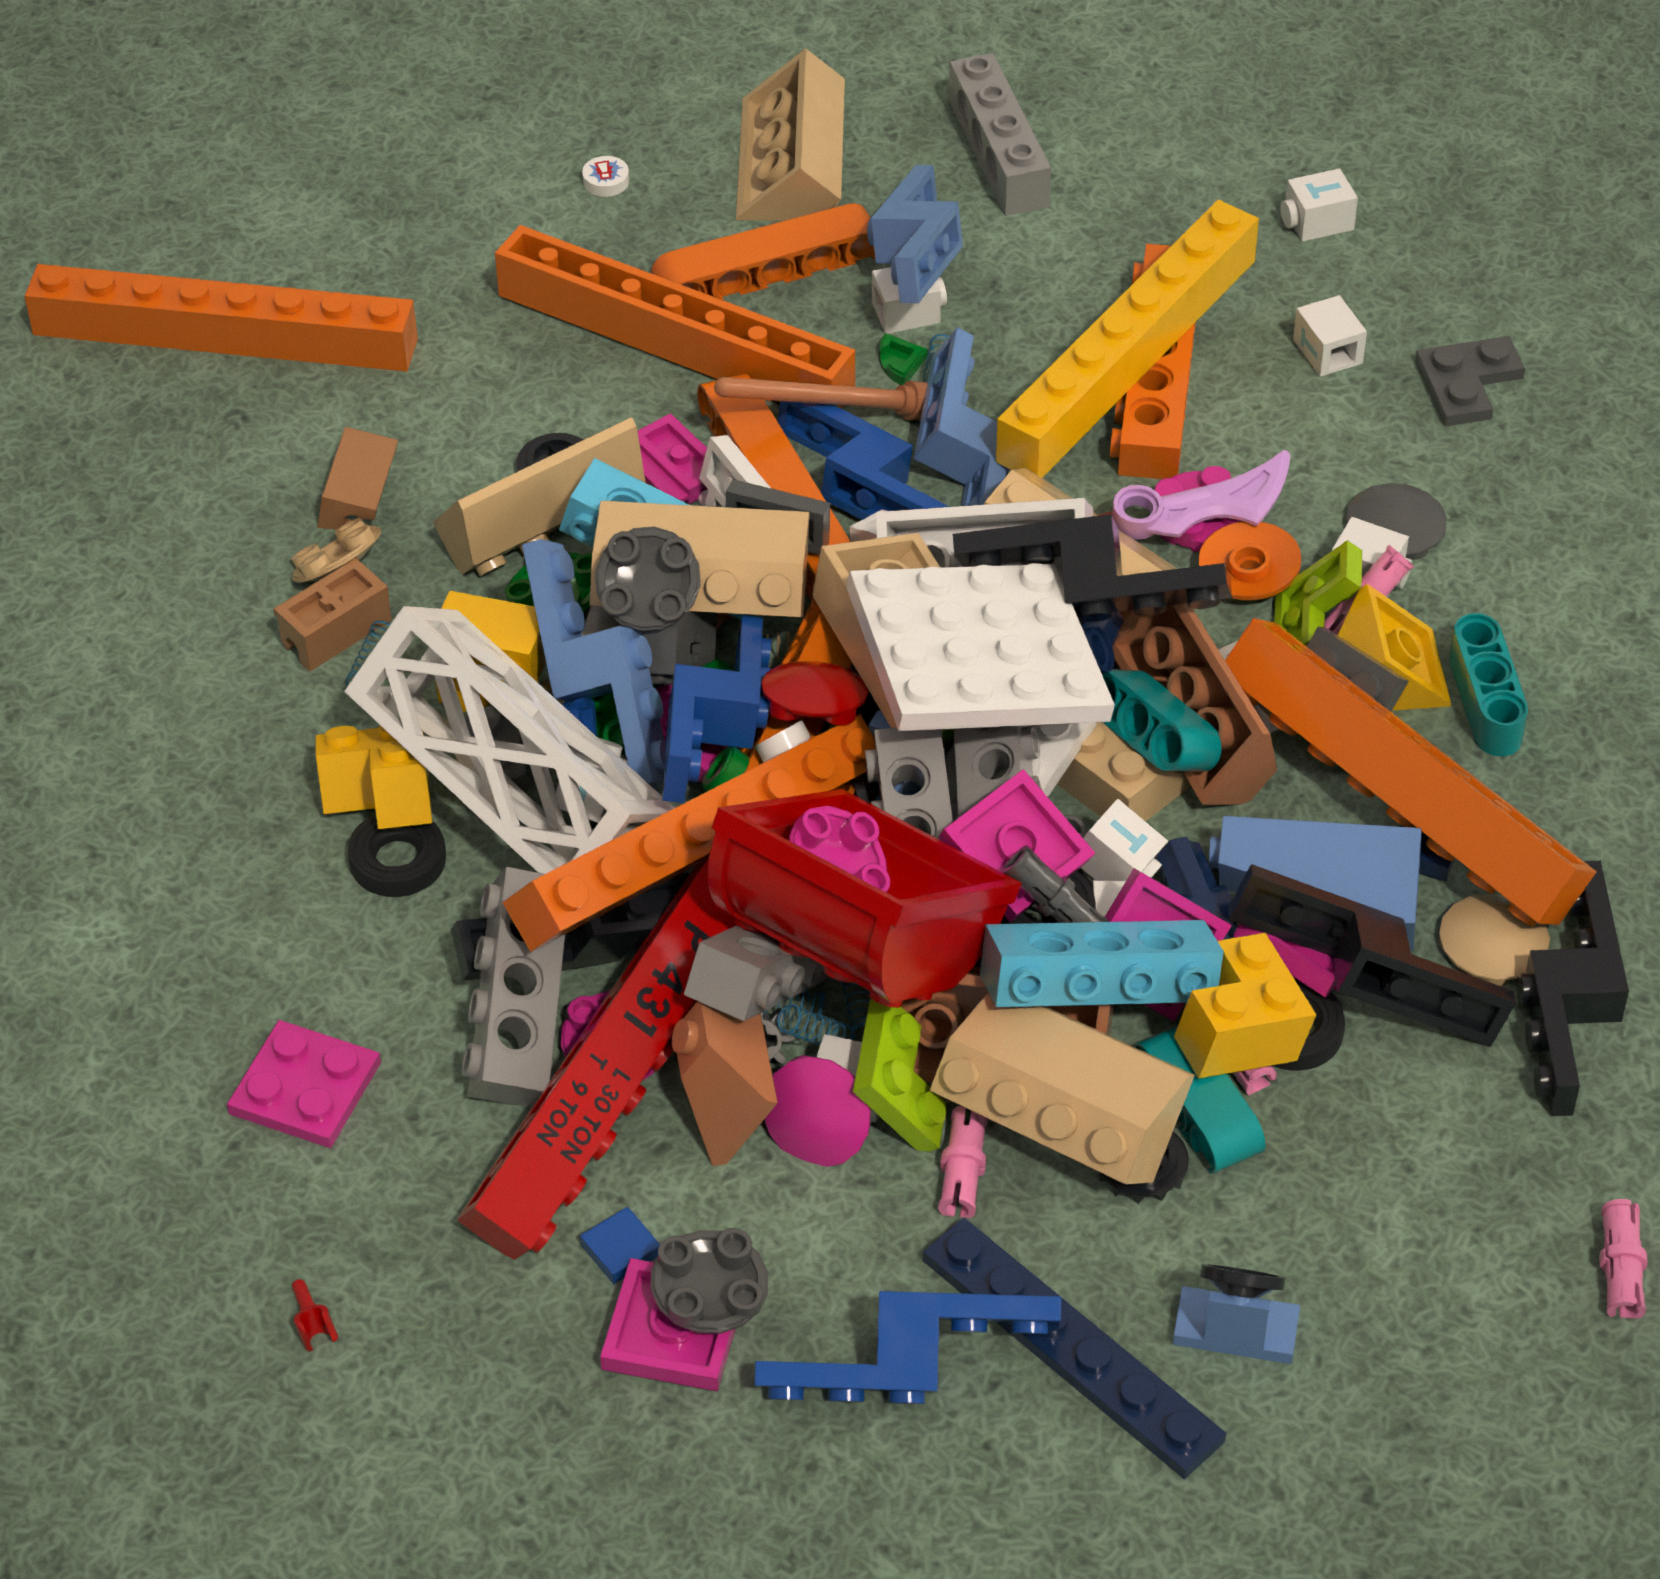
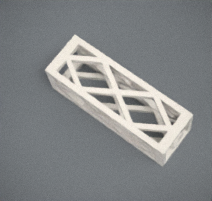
[344,606,674,874]

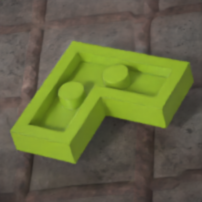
[1274,540,1363,646]
[853,1000,947,1152]

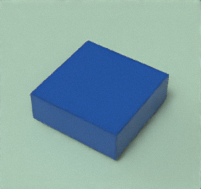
[580,1207,660,1285]

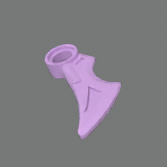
[1112,450,1291,540]

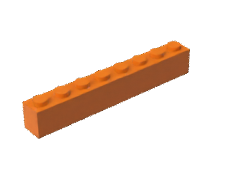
[495,225,855,409]
[24,264,418,372]
[1225,618,1597,927]
[502,714,875,952]

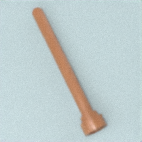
[714,377,928,421]

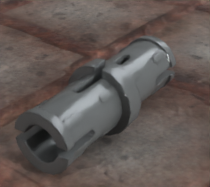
[1002,845,1109,923]

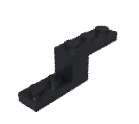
[952,514,1232,622]
[1517,860,1629,1116]
[1228,864,1516,1047]
[451,873,690,981]

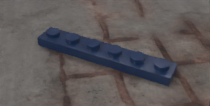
[923,1217,1226,1480]

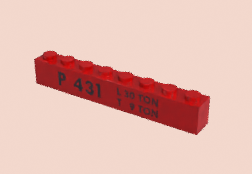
[457,856,737,1260]

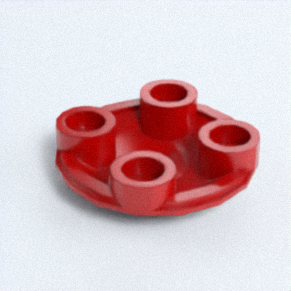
[761,661,869,725]

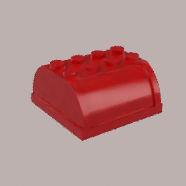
[708,789,1022,1008]

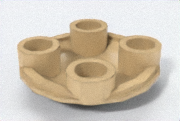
[291,518,381,583]
[1438,893,1550,986]

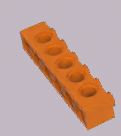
[1110,243,1196,479]

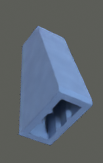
[1209,816,1421,951]

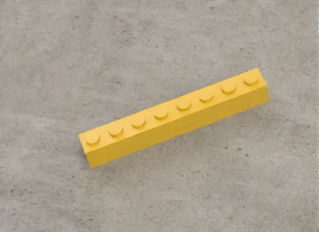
[996,199,1259,478]

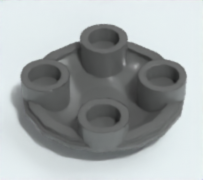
[1346,483,1447,560]
[595,526,701,631]
[651,1228,768,1334]

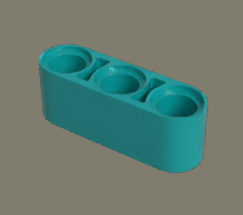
[1449,613,1528,756]
[1102,669,1222,772]
[1133,1026,1266,1174]

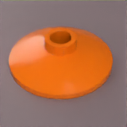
[1199,521,1301,600]

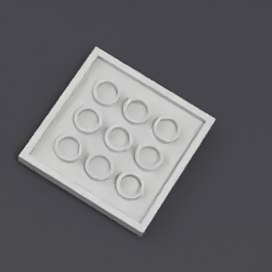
[846,563,1115,731]

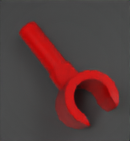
[292,1279,338,1352]

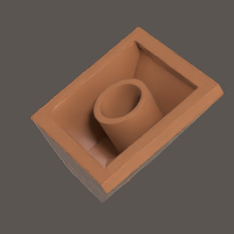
[672,1001,777,1166]

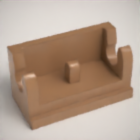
[317,427,398,530]
[273,558,392,671]

